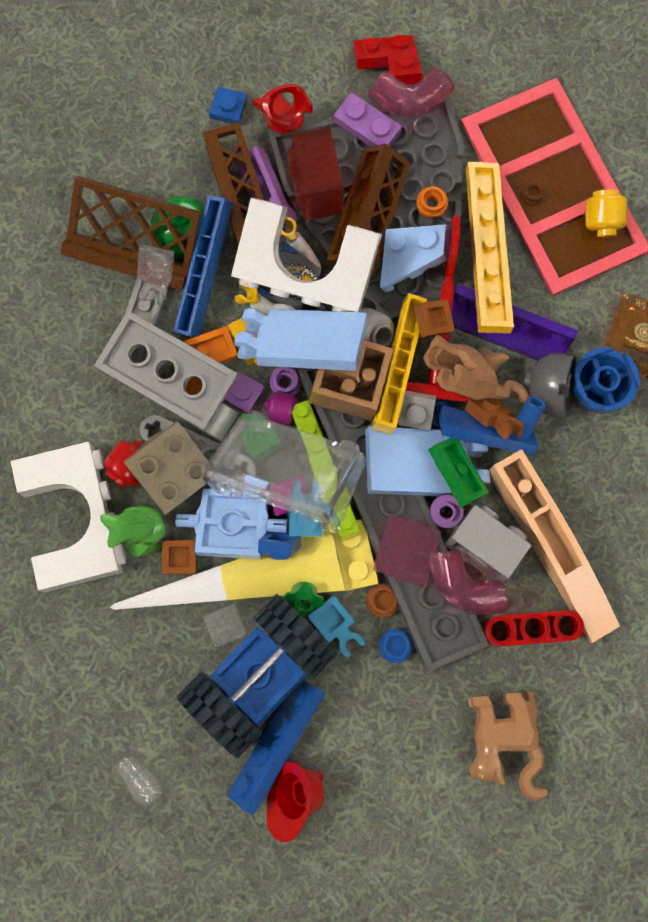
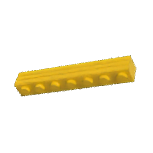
[371,293,427,434]

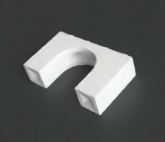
[231,198,382,312]
[11,442,126,592]

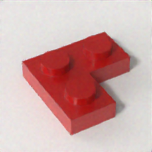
[353,35,422,86]

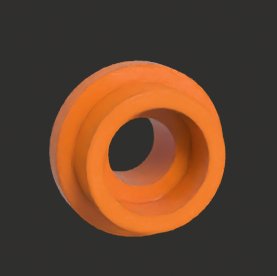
[416,186,448,218]

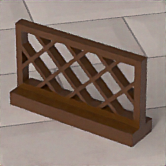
[61,176,202,290]

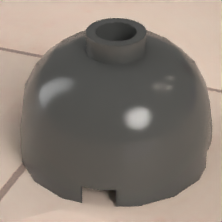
[524,353,578,418]

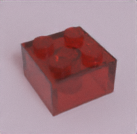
[287,127,344,221]

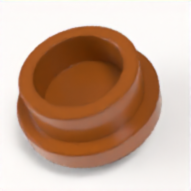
[366,584,398,618]

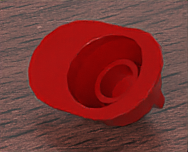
[266,762,324,842]

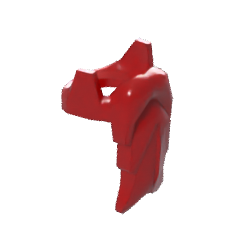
[253,84,313,134]

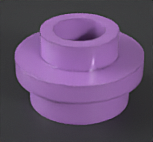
[270,367,302,395]
[431,494,464,528]

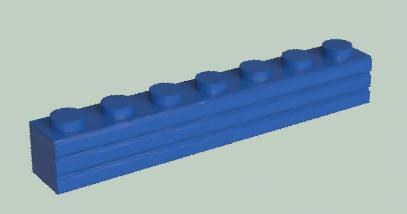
[173,195,234,338]

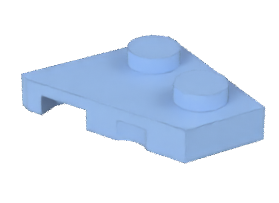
[380,224,450,292]

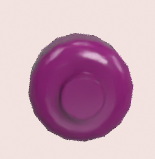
[264,391,298,426]

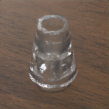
[115,755,165,808]

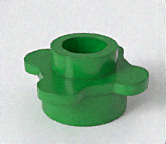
[284,582,324,616]

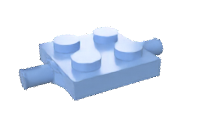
[175,489,288,559]

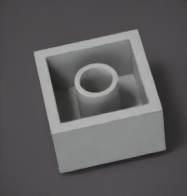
[445,505,532,584]

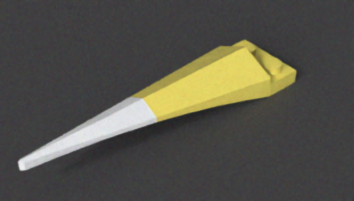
[110,520,379,610]

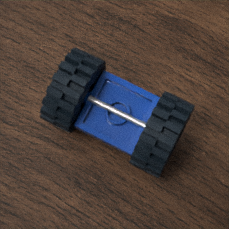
[177,594,338,758]

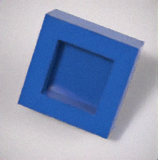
[209,87,247,124]
[258,532,301,560]

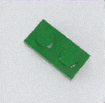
[428,438,489,508]

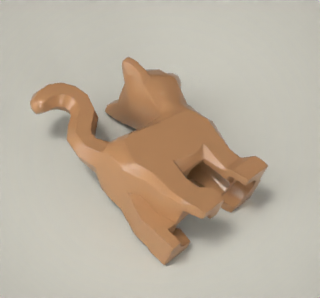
[423,335,529,403]
[468,692,548,801]

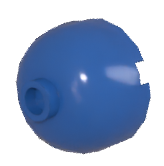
[571,347,640,414]

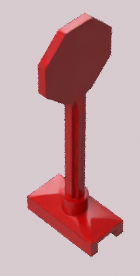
[405,215,470,402]

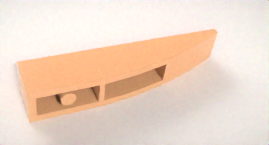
[489,449,620,643]

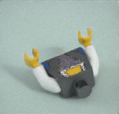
[235,217,329,316]

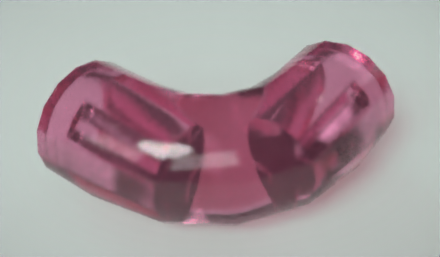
[367,68,455,117]
[428,550,508,615]

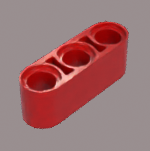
[482,610,584,647]

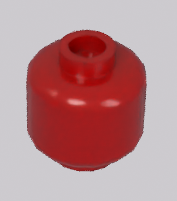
[104,439,142,489]

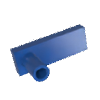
[438,396,546,456]

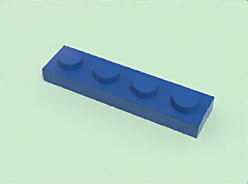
[227,680,326,815]

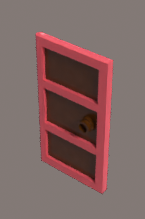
[460,78,648,296]

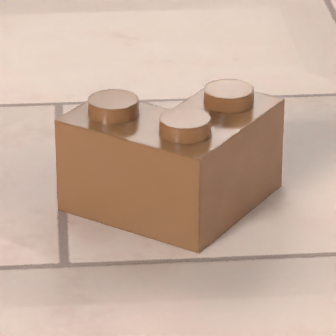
[308,340,393,421]

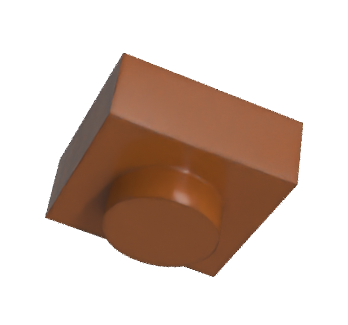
[414,299,455,338]
[162,540,197,575]

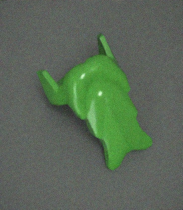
[100,505,165,557]

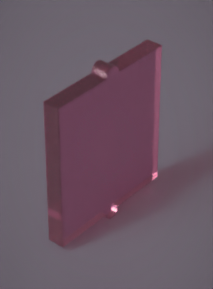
[373,514,441,587]

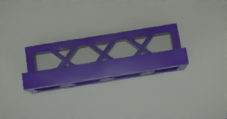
[451,284,578,361]

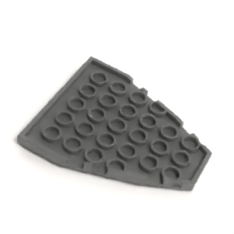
[269,91,464,322]

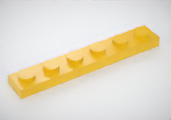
[466,162,514,334]

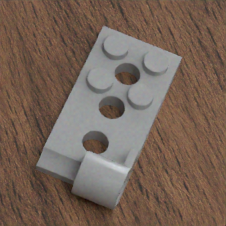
[94,311,239,442]

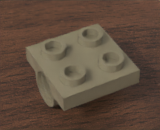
[124,421,218,515]

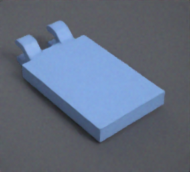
[234,308,368,371]
[365,426,490,496]

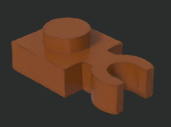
[465,398,525,439]

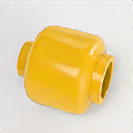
[585,189,628,237]

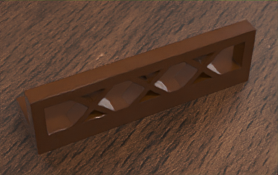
[203,122,264,246]
[326,143,411,276]

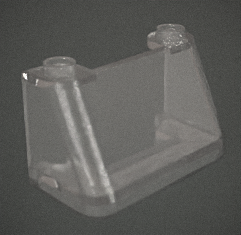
[202,411,366,534]

